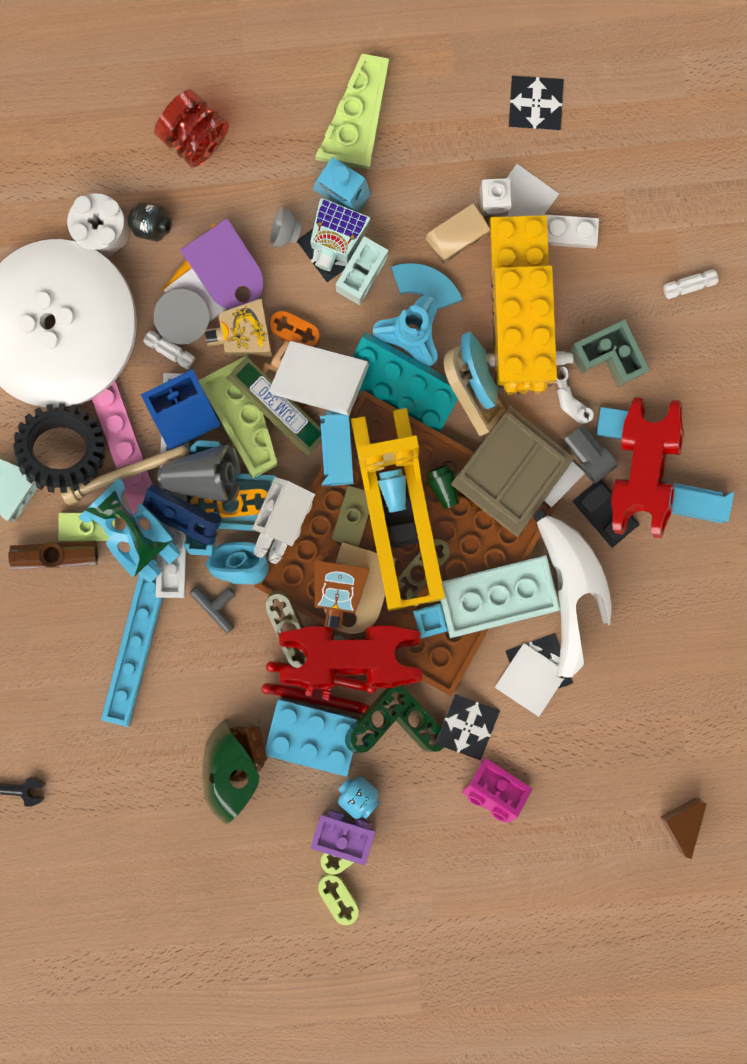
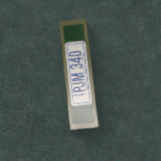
[226,357,322,456]

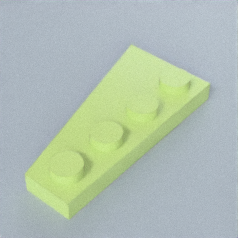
[315,54,389,170]
[198,355,277,479]

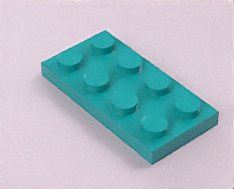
[353,332,458,432]

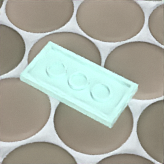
[441,555,560,638]

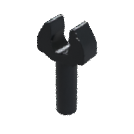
[0,777,46,807]

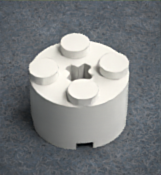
[67,194,130,257]

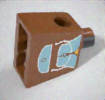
[314,560,369,629]

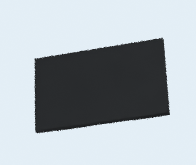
[572,480,640,548]
[379,482,419,548]

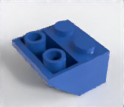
[140,369,221,450]

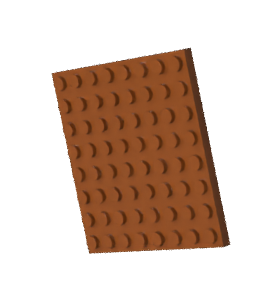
[254,391,560,697]

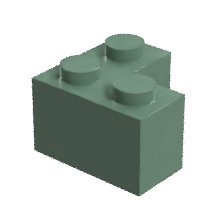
[569,320,650,387]

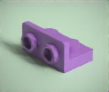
[310,810,376,866]

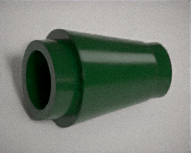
[427,465,460,509]

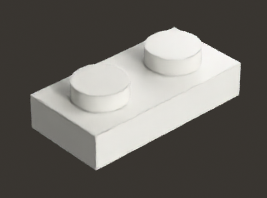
[547,215,599,249]

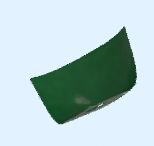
[202,719,259,824]

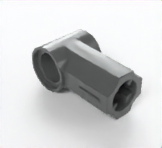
[563,425,618,484]

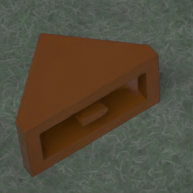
[660,798,707,859]

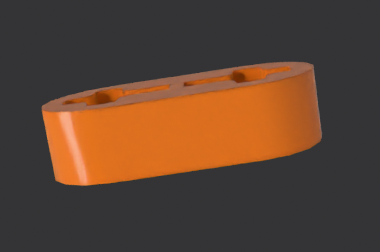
[269,311,320,348]

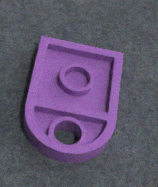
[180,218,263,310]

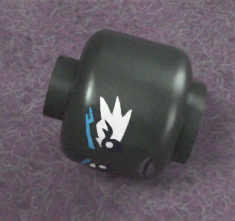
[128,202,172,242]

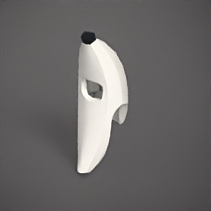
[533,509,612,679]

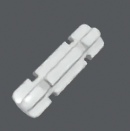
[663,269,719,299]
[143,330,196,370]

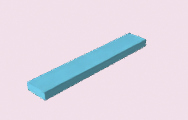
[101,559,163,727]

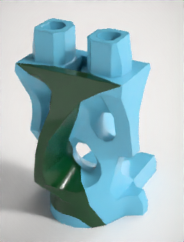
[79,478,181,583]

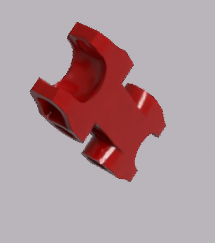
[611,397,684,539]
[279,626,423,689]

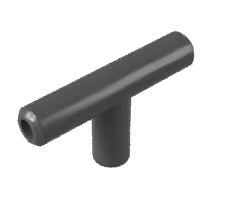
[190,587,235,633]

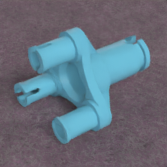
[373,296,438,368]

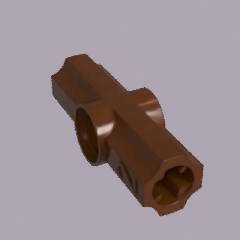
[8,541,99,570]

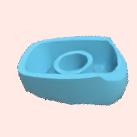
[206,542,269,585]

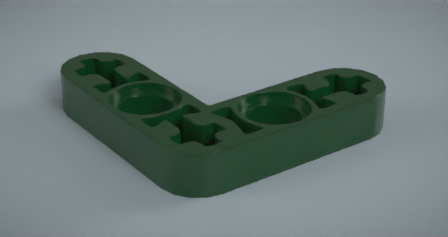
[345,686,444,753]

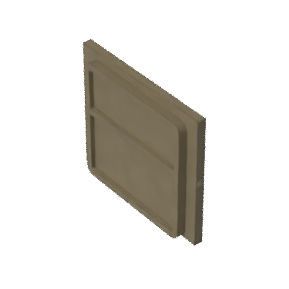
[451,406,574,537]

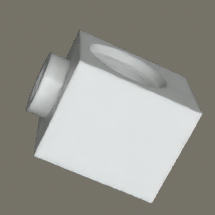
[479,178,511,217]

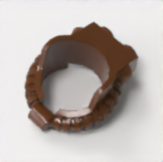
[229,725,268,782]

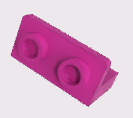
[462,758,532,823]

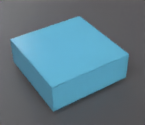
[595,407,629,439]
[413,604,448,638]

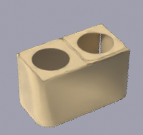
[425,203,490,265]

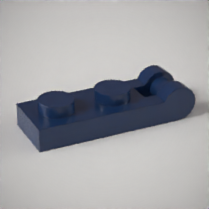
[143,484,222,545]

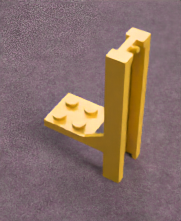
[351,408,445,611]

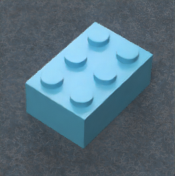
[265,697,360,777]

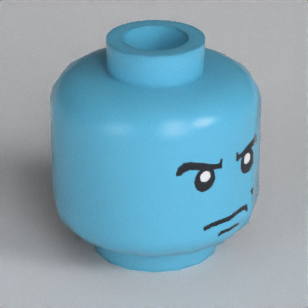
[338,776,380,819]

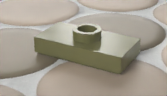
[332,486,369,548]

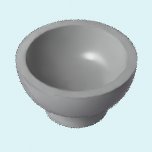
[270,207,301,247]

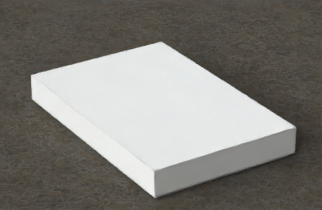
[269,341,369,416]

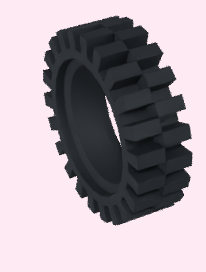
[13,403,105,493]

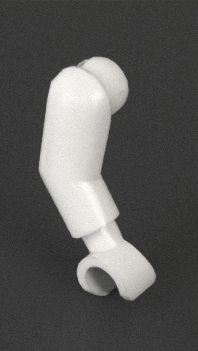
[555,366,594,424]

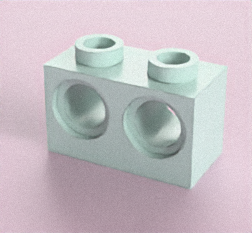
[335,236,388,305]

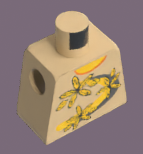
[205,299,273,357]

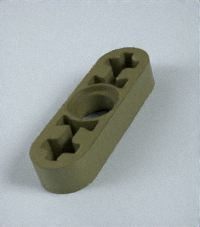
[397,539,449,600]
[265,590,306,668]

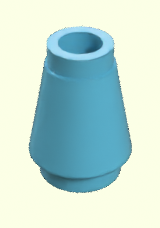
[378,469,406,512]

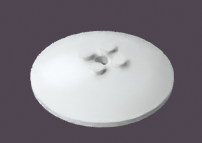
[0,239,137,408]

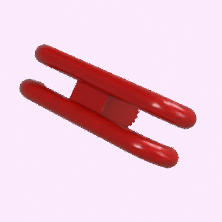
[261,661,377,715]

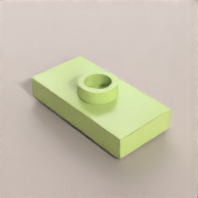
[58,513,117,541]

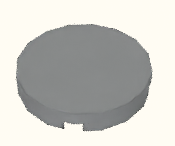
[153,288,210,345]

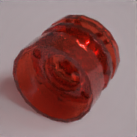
[154,89,229,168]

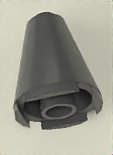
[158,445,241,503]

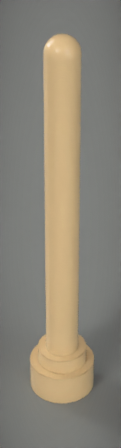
[61,446,188,505]

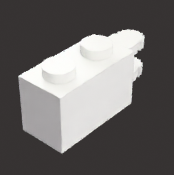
[252,477,315,564]

